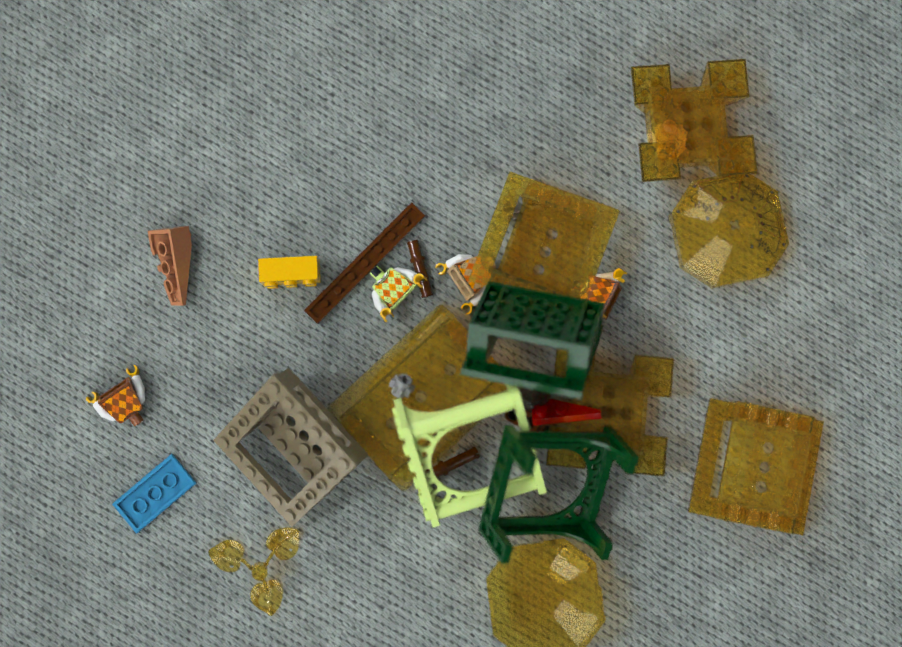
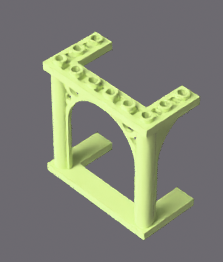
[392,365,547,528]

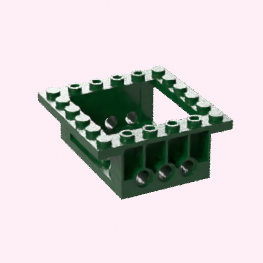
[461,281,605,399]

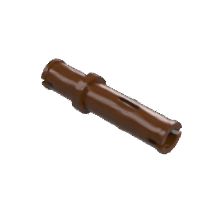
[407,240,433,298]
[425,447,480,480]

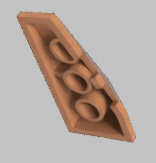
[148,226,192,306]

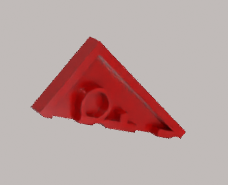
[532,395,602,426]

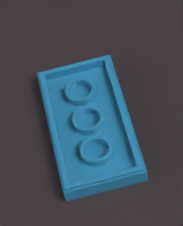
[112,454,197,534]

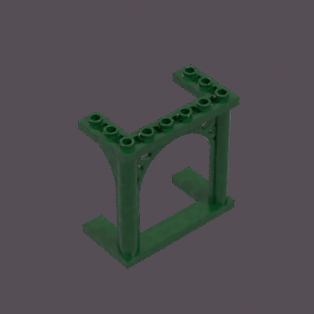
[478,425,639,564]

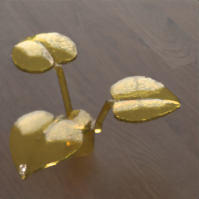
[208,527,299,616]

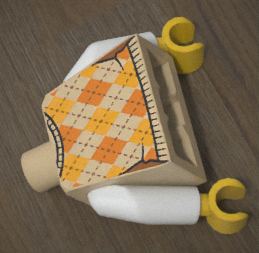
[435,254,496,314]

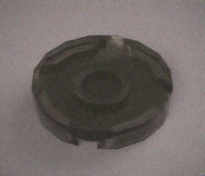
[518,387,552,409]

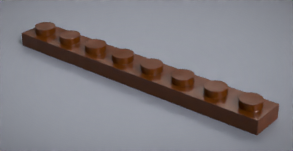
[304,202,425,324]

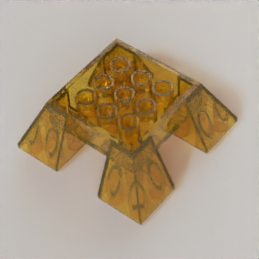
[631,59,758,182]
[546,348,674,477]

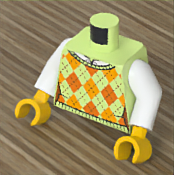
[370,266,427,322]

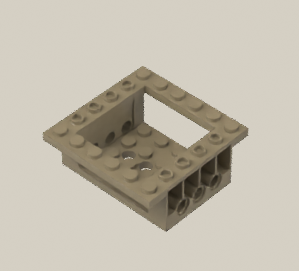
[213,368,369,527]

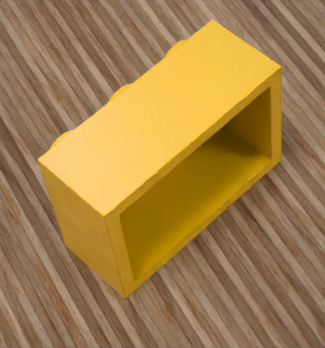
[258,256,321,289]

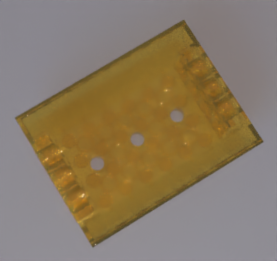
[326,304,508,492]

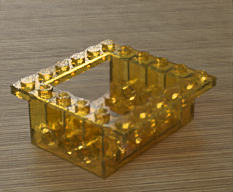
[469,172,620,300]
[688,398,824,536]

